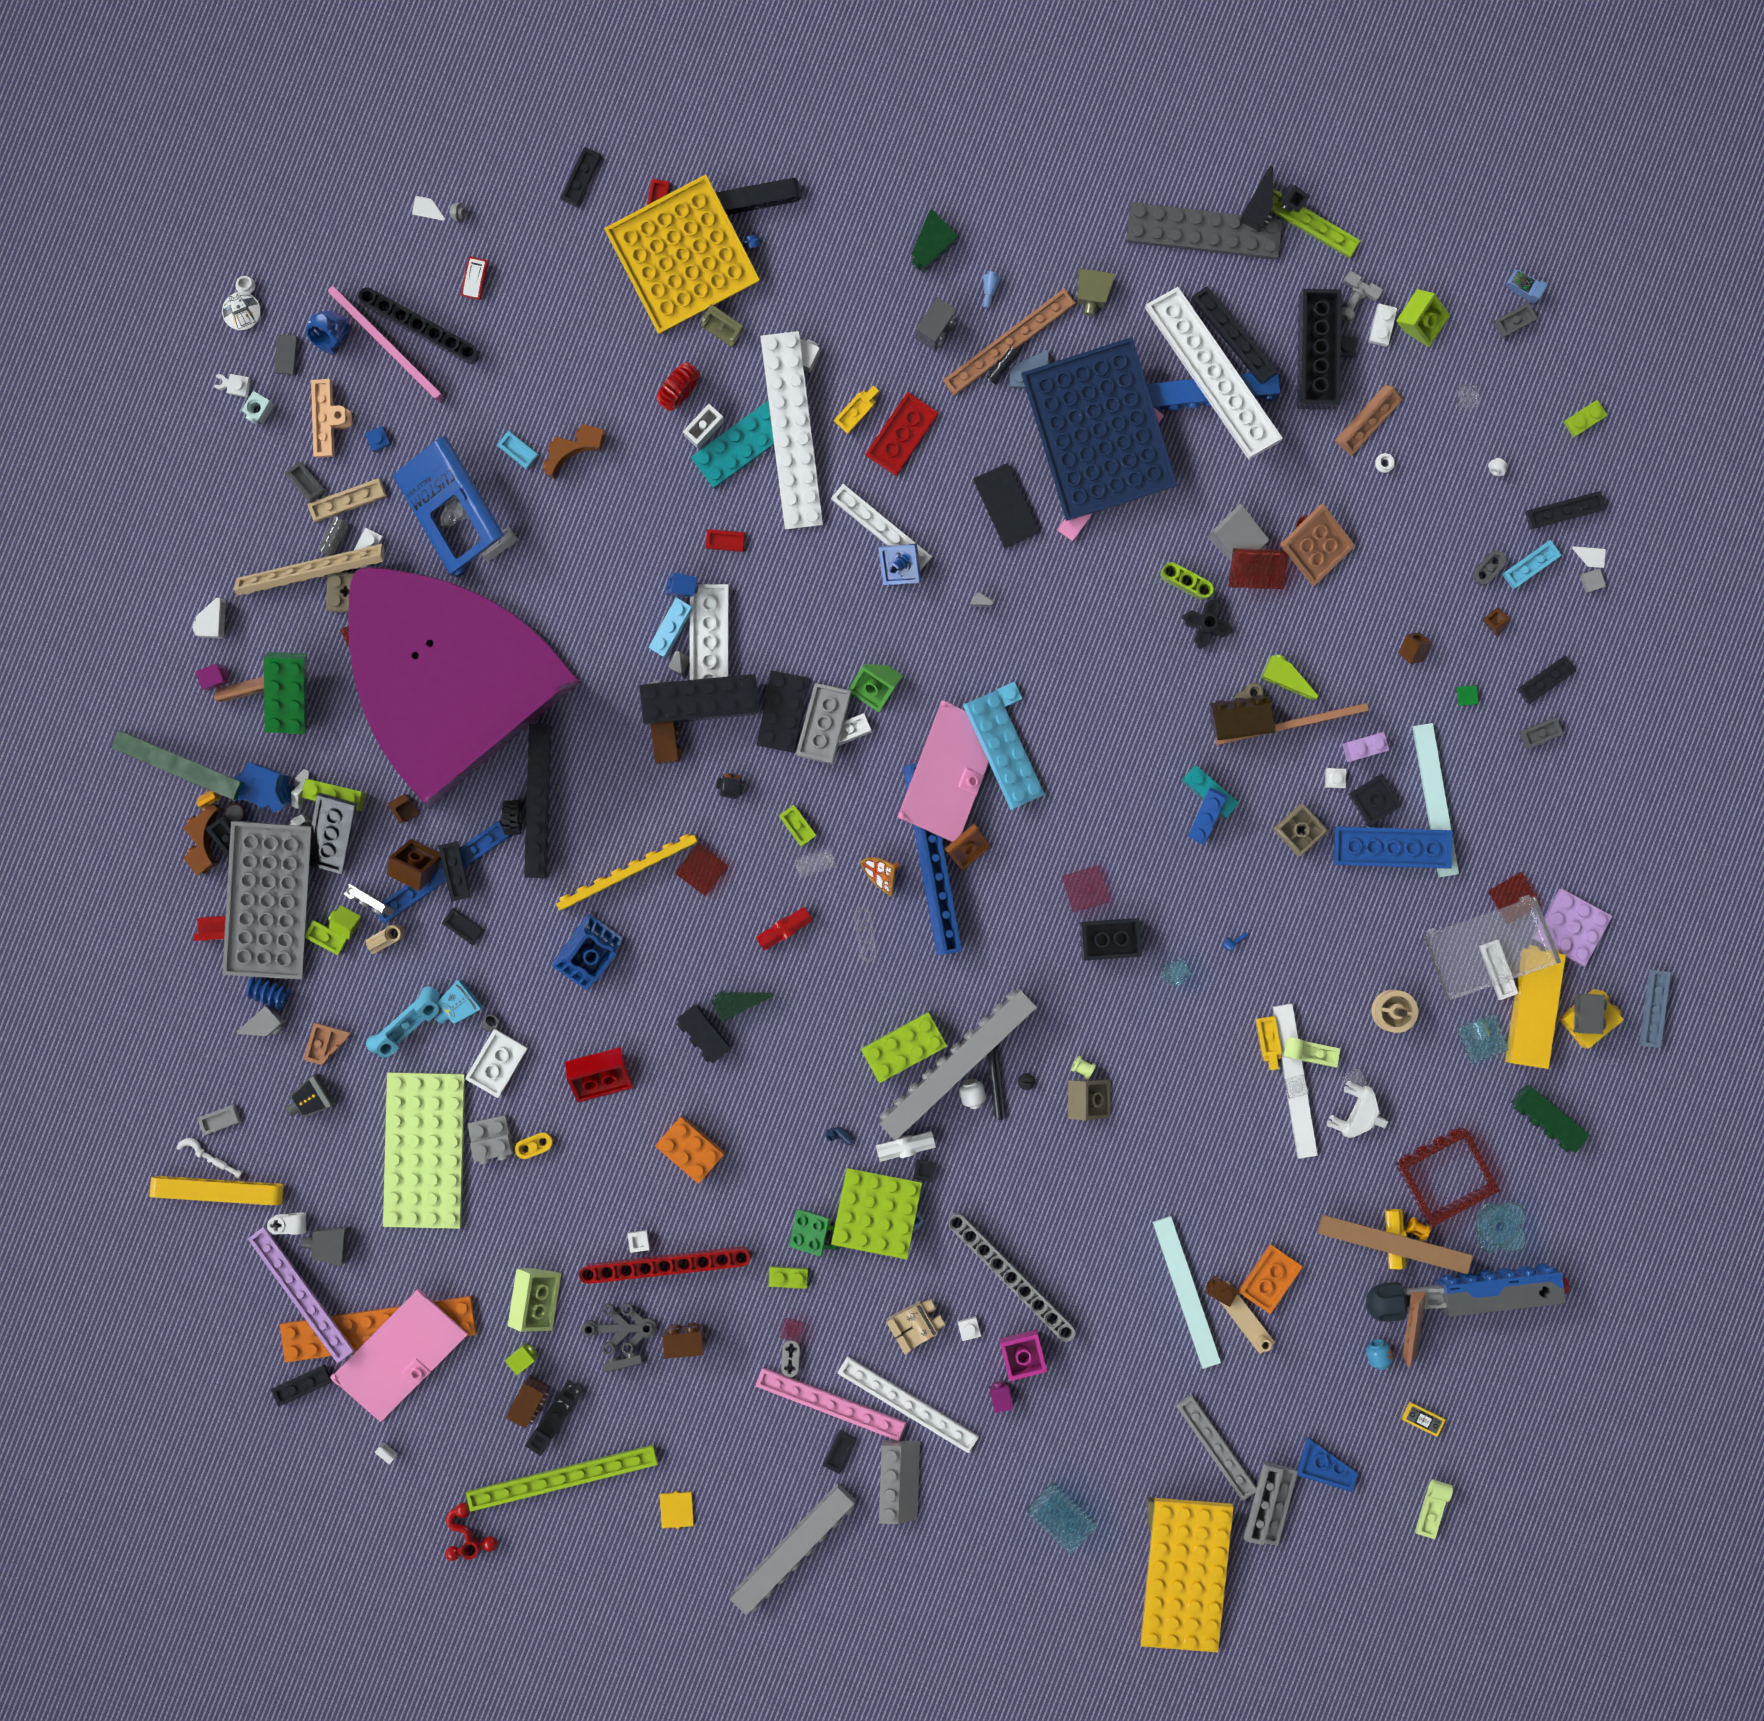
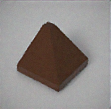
[1483,608,1511,637]

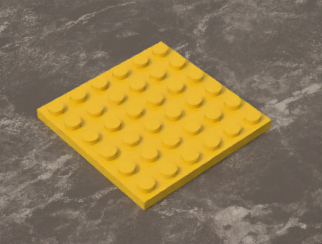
[604,174,760,334]

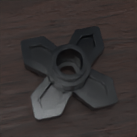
[1181,598,1233,650]

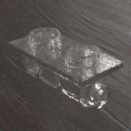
[794,848,836,878]

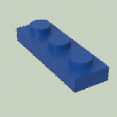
[1187,787,1228,845]

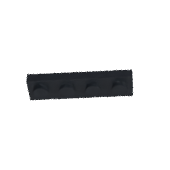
[1525,491,1606,530]

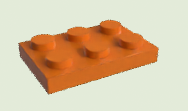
[1238,1244,1303,1314]

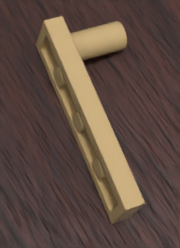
[1219,1280,1275,1354]

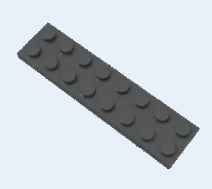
[1126,202,1282,260]

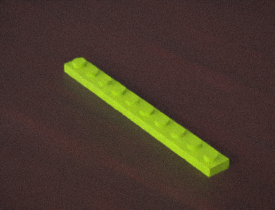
[466,1444,658,1512]

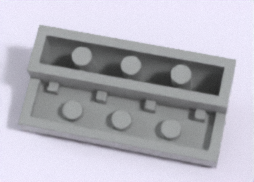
[1243,1461,1298,1546]

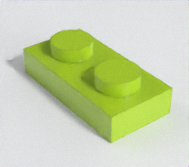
[1563,400,1608,438]
[779,805,816,847]
[305,920,348,955]
[768,1266,808,1289]

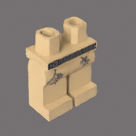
[886,1299,945,1354]

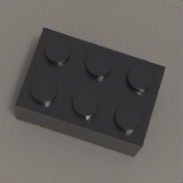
[1079,918,1142,961]

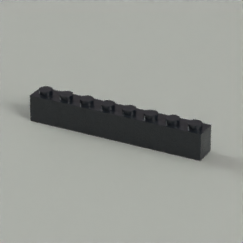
[524,723,552,878]

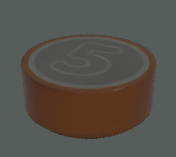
[225,804,246,822]

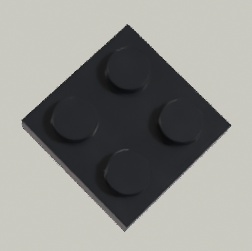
[1348,774,1402,826]

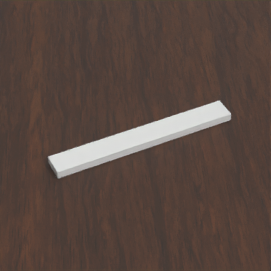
[1272,1004,1318,1159]
[837,1356,979,1453]

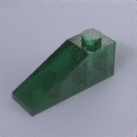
[711,990,774,1021]

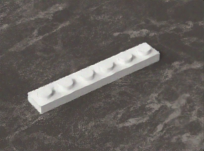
[831,484,932,571]

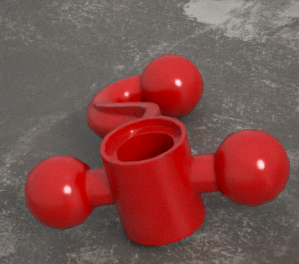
[445,1503,498,1561]

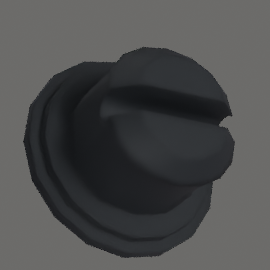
[1018,1073,1035,1090]

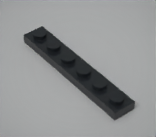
[1191,286,1278,385]

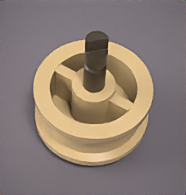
[1371,990,1418,1033]

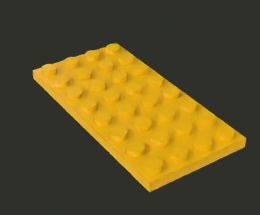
[1140,1498,1233,1652]

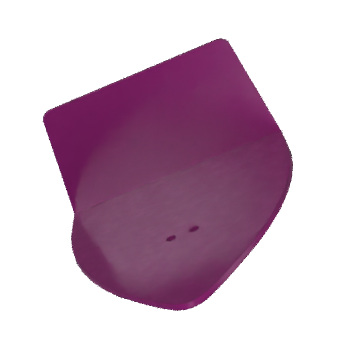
[348,567,580,809]

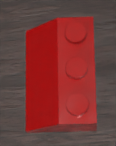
[565,1047,633,1103]

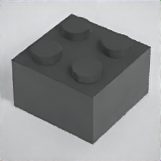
[915,297,957,351]

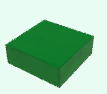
[1456,685,1479,707]

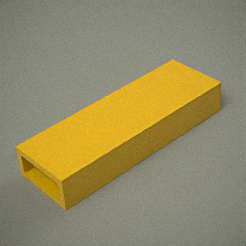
[1505,945,1566,1069]

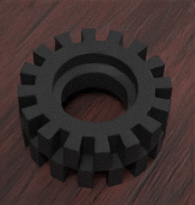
[502,800,523,835]

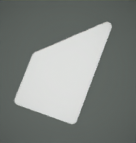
[412,196,445,221]
[1572,546,1606,568]

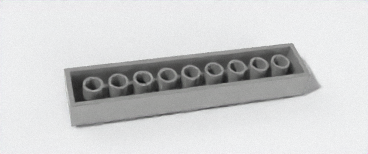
[879,989,1037,1141]

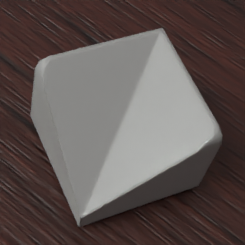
[668,651,690,675]

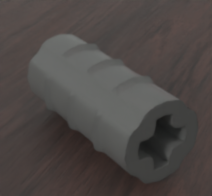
[318,516,350,556]

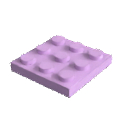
[1532,889,1612,967]

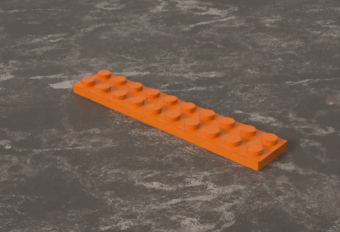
[280,1296,477,1363]

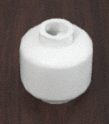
[959,1079,986,1109]

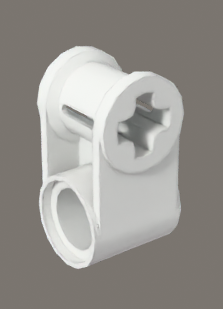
[267,1212,307,1235]

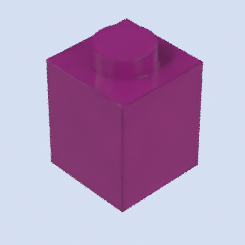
[195,663,229,691]
[989,1381,1013,1413]

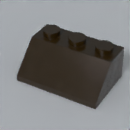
[1210,695,1276,740]

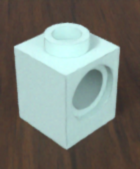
[241,391,275,424]

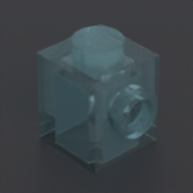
[1160,957,1192,986]

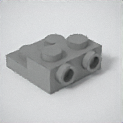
[467,1115,514,1165]

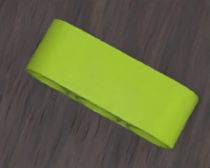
[1160,562,1214,600]

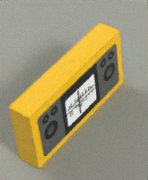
[1401,1401,1446,1437]

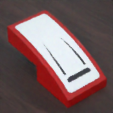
[461,256,489,300]

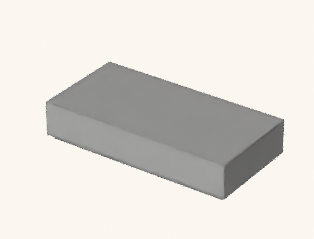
[197,1104,241,1136]

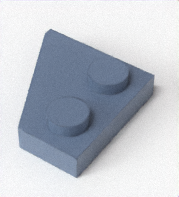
[1009,350,1048,388]

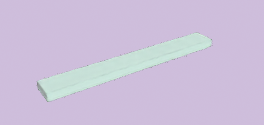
[1412,723,1459,877]
[1152,1216,1221,1369]

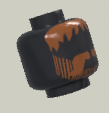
[716,773,745,799]

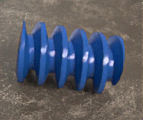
[246,977,291,1010]

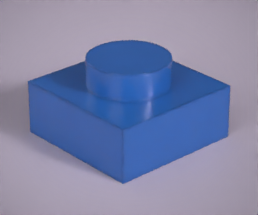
[365,426,391,452]

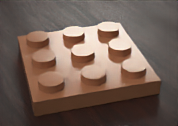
[1280,504,1355,586]

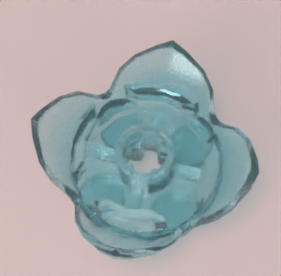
[1476,1203,1526,1253]

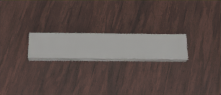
[1176,1394,1256,1501]

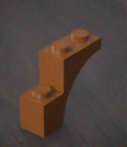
[543,424,606,479]
[183,803,223,876]

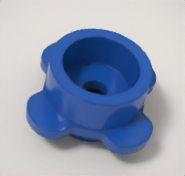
[742,235,761,249]

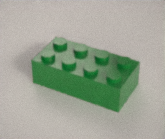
[264,652,308,734]

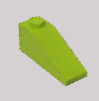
[1260,654,1318,701]

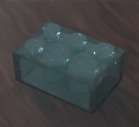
[1027,1481,1097,1555]

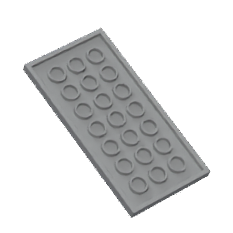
[222,821,311,979]

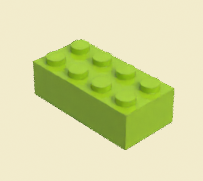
[861,1012,947,1083]

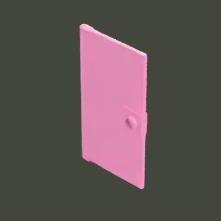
[897,700,989,842]
[330,1289,468,1422]

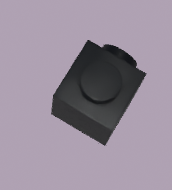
[1278,184,1310,213]

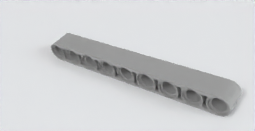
[948,1212,1075,1342]

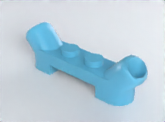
[366,986,440,1058]

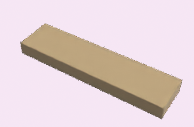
[308,478,387,523]

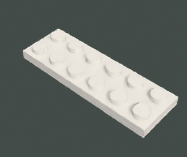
[690,584,729,680]

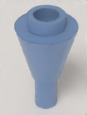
[983,271,1002,308]

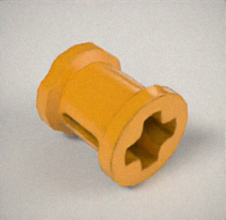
[1405,1217,1431,1241]

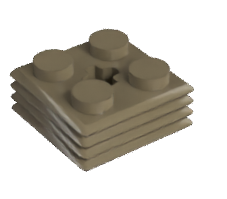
[326,573,354,612]
[1273,803,1328,856]

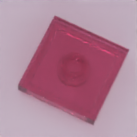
[1062,865,1110,913]

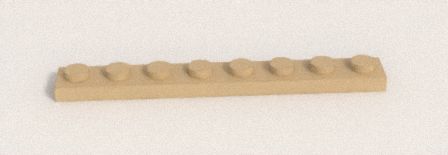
[234,544,385,596]

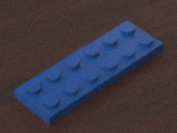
[1333,827,1453,869]

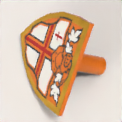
[859,857,900,897]

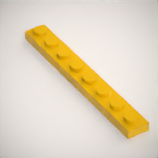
[556,833,699,911]

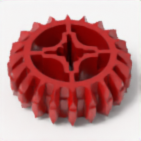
[656,362,701,411]

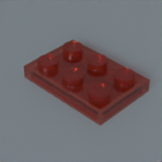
[1228,548,1288,589]

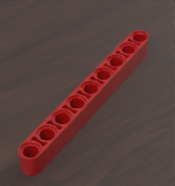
[579,1246,751,1284]

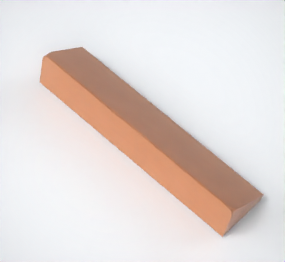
[1335,385,1403,456]
[214,677,264,703]
[1403,1292,1426,1367]

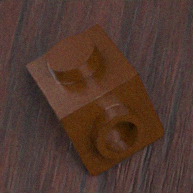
[1205,1275,1239,1307]

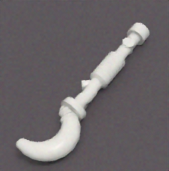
[177,1138,243,1179]

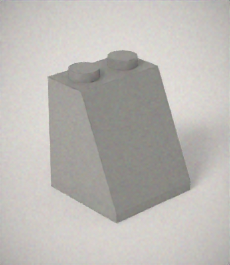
[1207,504,1269,569]

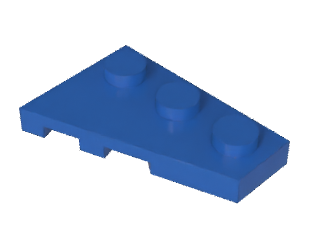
[1297,1437,1358,1492]

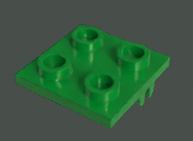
[789,1209,839,1257]

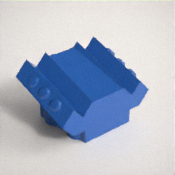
[233,762,295,813]
[552,914,623,990]

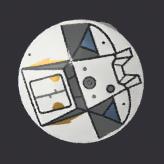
[222,292,261,330]

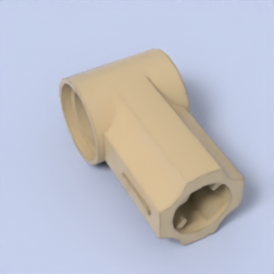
[365,924,406,954]

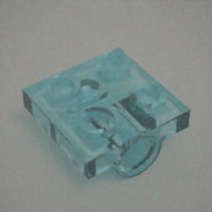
[1457,1014,1508,1064]

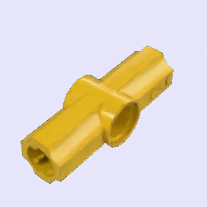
[1385,1209,1407,1269]

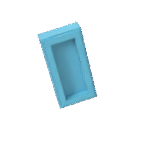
[497,430,539,470]

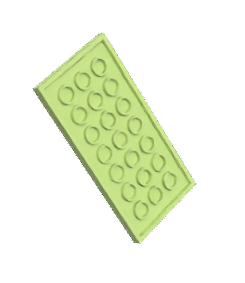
[383,1072,465,1229]

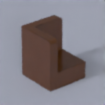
[1398,632,1432,664]
[388,794,419,824]

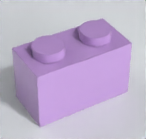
[1342,732,1389,762]

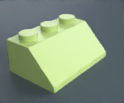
[508,1268,561,1332]

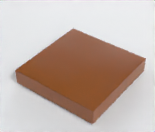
[945,824,991,871]

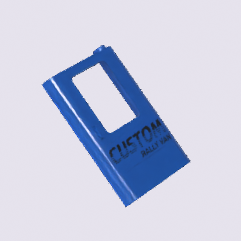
[393,436,504,577]

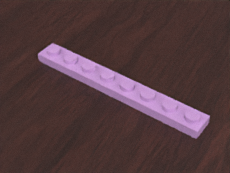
[248,1227,355,1363]

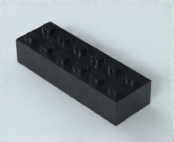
[1297,289,1342,410]
[639,674,759,726]

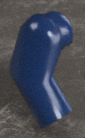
[825,1127,855,1146]

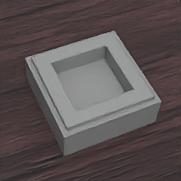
[1580,568,1606,593]

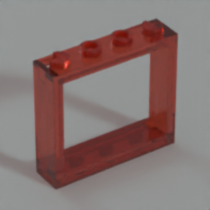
[1395,1127,1500,1227]

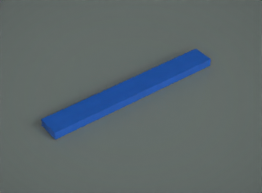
[377,821,510,924]

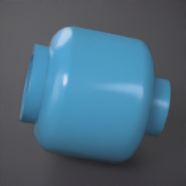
[1366,1339,1394,1370]

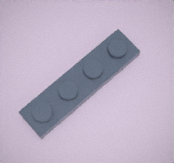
[1639,969,1671,1048]

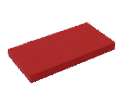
[865,392,939,477]

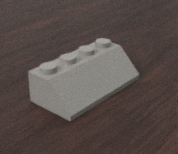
[879,1440,920,1524]

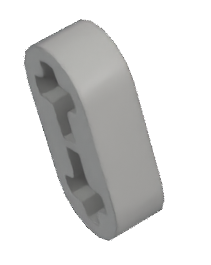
[781,1339,800,1377]

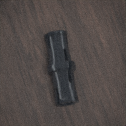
[987,346,1020,385]

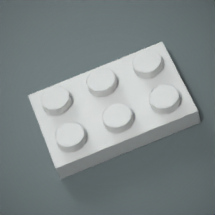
[465,1029,528,1098]

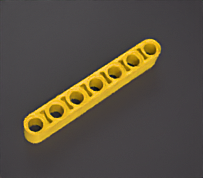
[150,1176,284,1205]

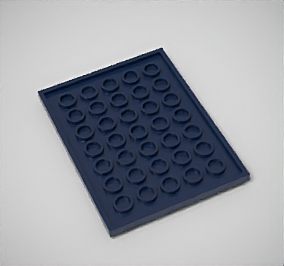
[1021,337,1177,521]

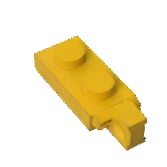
[834,385,879,434]
[1255,1016,1282,1070]

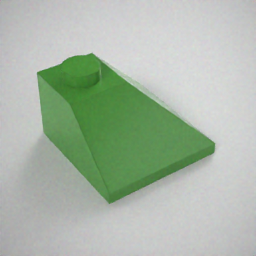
[848,664,903,712]

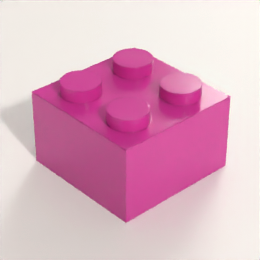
[999,1330,1047,1381]

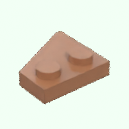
[303,1022,351,1065]

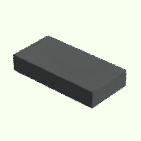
[274,334,298,375]
[285,462,325,503]

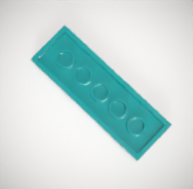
[691,400,774,489]

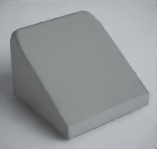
[970,592,994,607]

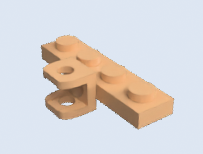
[311,379,352,458]

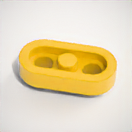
[515,1132,553,1159]

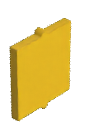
[660,1491,694,1529]

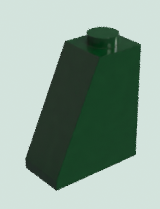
[911,209,958,273]

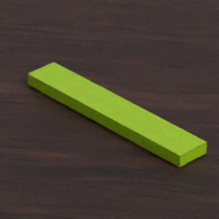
[1271,189,1361,259]

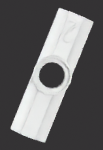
[876,1131,936,1162]

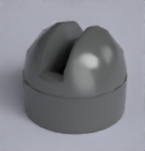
[481,1014,498,1032]

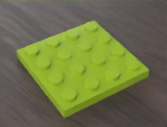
[831,1168,922,1260]

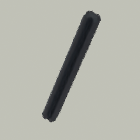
[987,1045,1006,1120]

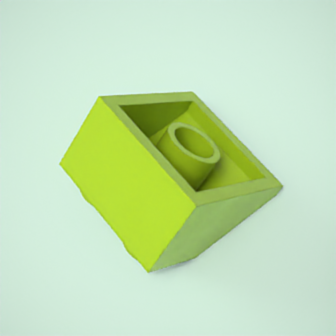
[1396,289,1450,347]

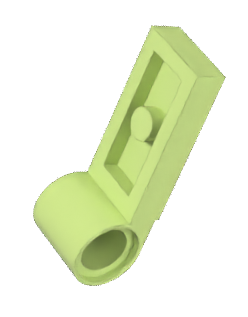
[1284,1037,1340,1068]
[1415,1479,1453,1539]

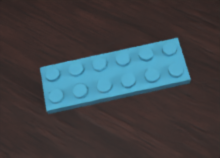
[963,690,1045,810]

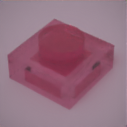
[780,1317,804,1342]

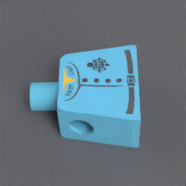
[435,979,484,1025]

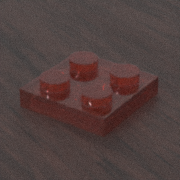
[675,843,728,896]

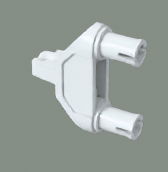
[1327,1081,1388,1138]

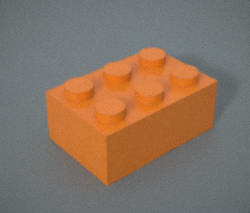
[655,1115,725,1184]

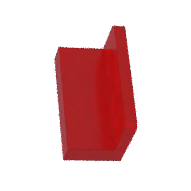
[193,916,226,941]

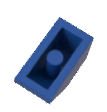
[665,572,699,598]

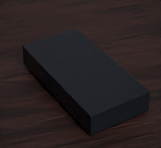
[441,908,485,946]
[822,1430,857,1474]

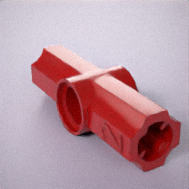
[756,907,813,951]

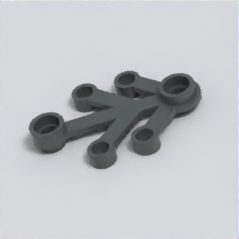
[581,1303,657,1355]

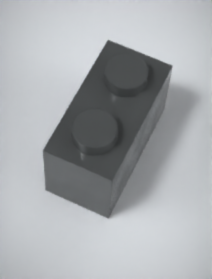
[1573,993,1607,1034]

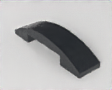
[525,1379,585,1456]

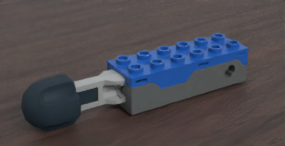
[1365,1263,1570,1322]

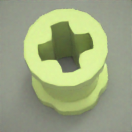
[1071,1056,1096,1080]

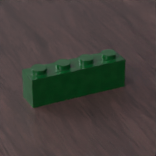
[1511,1085,1590,1153]

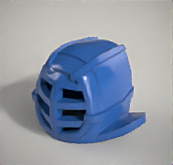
[306,311,351,354]

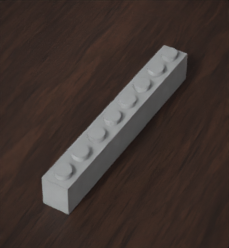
[730,1483,855,1615]

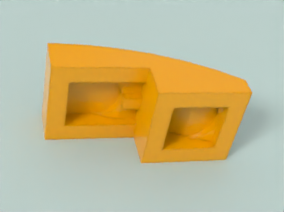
[197,790,221,808]

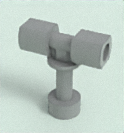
[1341,271,1383,322]

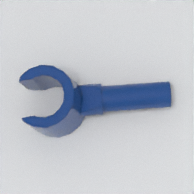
[1222,932,1249,950]

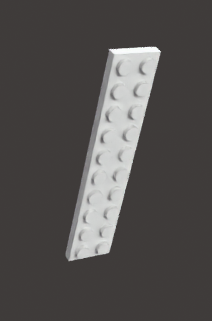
[1145,287,1283,460]
[760,331,823,530]

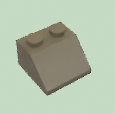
[1067,1079,1110,1121]

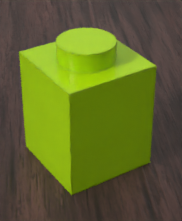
[328,905,361,939]
[505,1342,537,1376]

